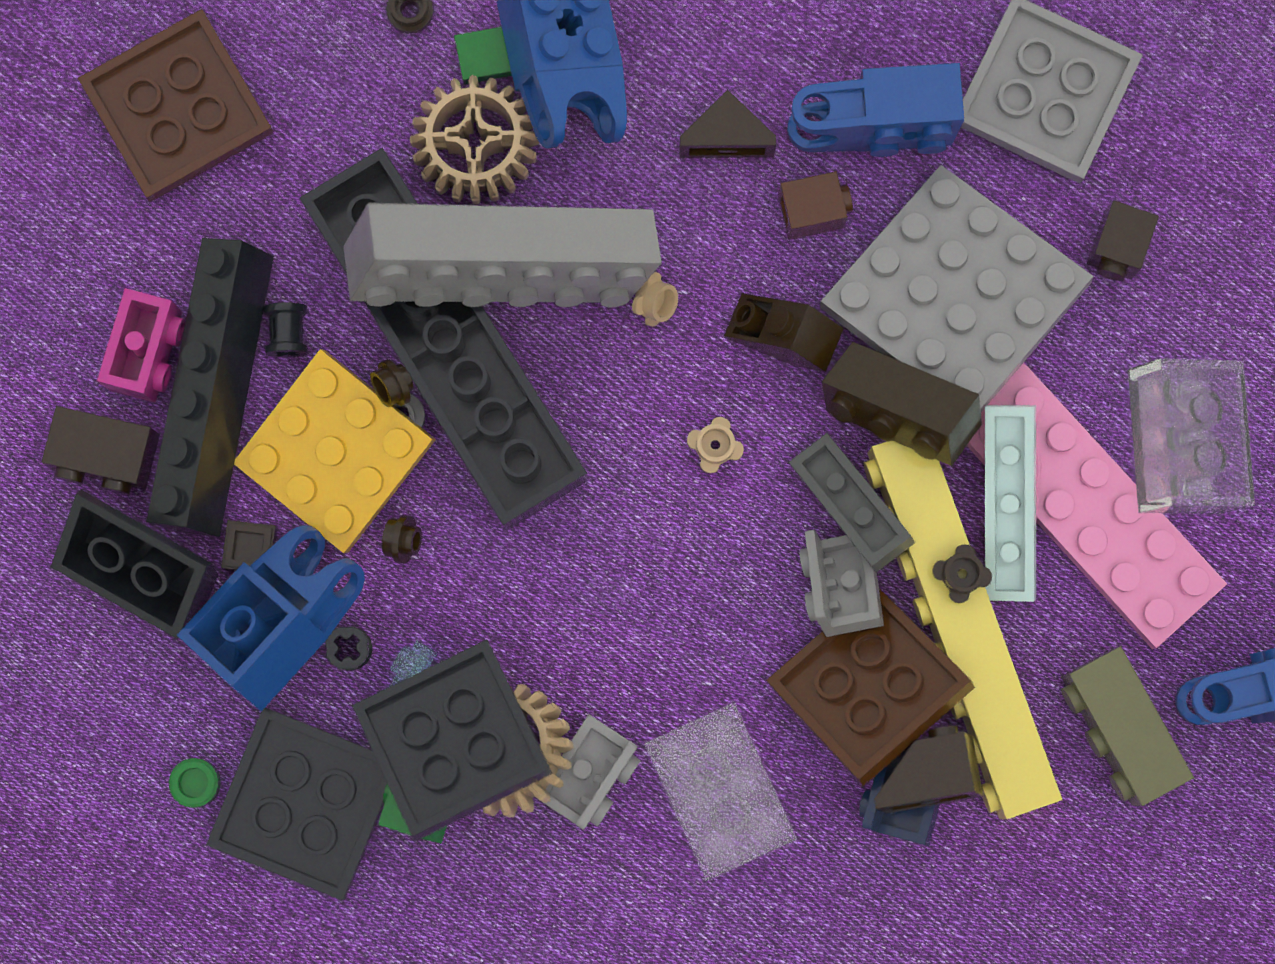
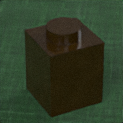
[1086,200,1159,281]

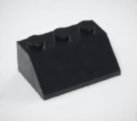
[51,489,218,639]

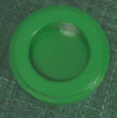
[169,758,221,808]

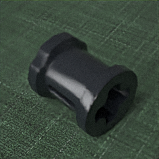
[264,302,308,357]
[326,626,373,671]

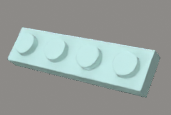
[985,405,1036,602]

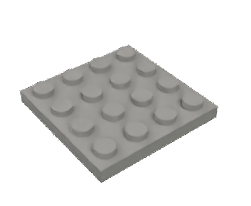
[820,165,1093,412]

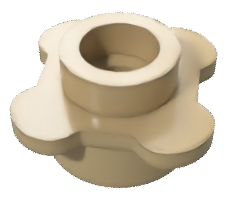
[632,272,678,327]
[687,417,744,473]

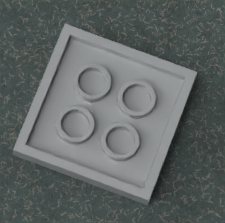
[961,0,1143,184]

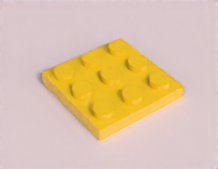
[234,349,436,553]

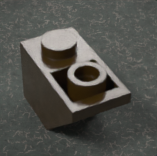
[724,293,844,372]

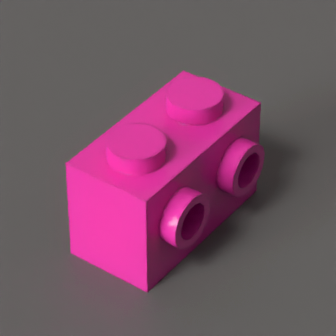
[97,288,185,403]

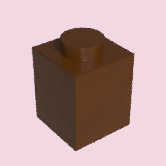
[778,171,853,240]

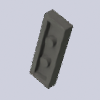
[789,433,915,573]

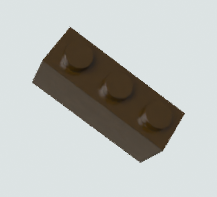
[822,342,982,466]

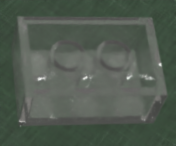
[1128,358,1255,514]
[644,702,797,881]

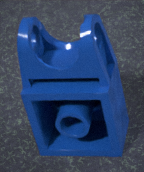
[496,0,627,149]
[787,63,965,157]
[177,525,365,712]
[1175,648,1275,725]

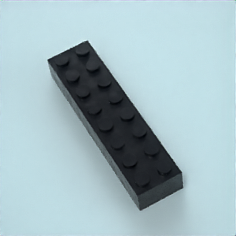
[300,148,588,532]

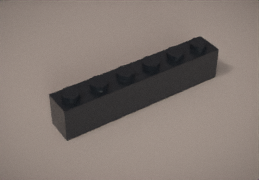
[146,238,274,537]

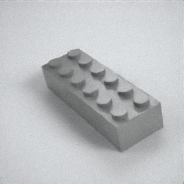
[343,203,662,307]

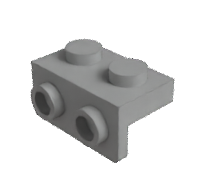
[800,529,884,637]
[535,714,641,830]

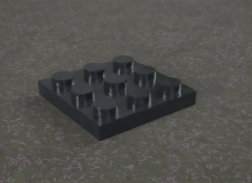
[352,639,553,841]
[206,707,387,901]

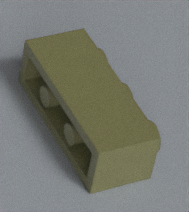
[1061,646,1194,806]

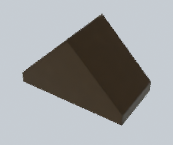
[679,90,776,158]

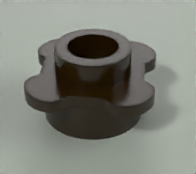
[932,544,992,603]

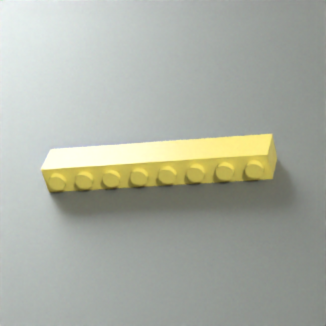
[864,441,1062,820]

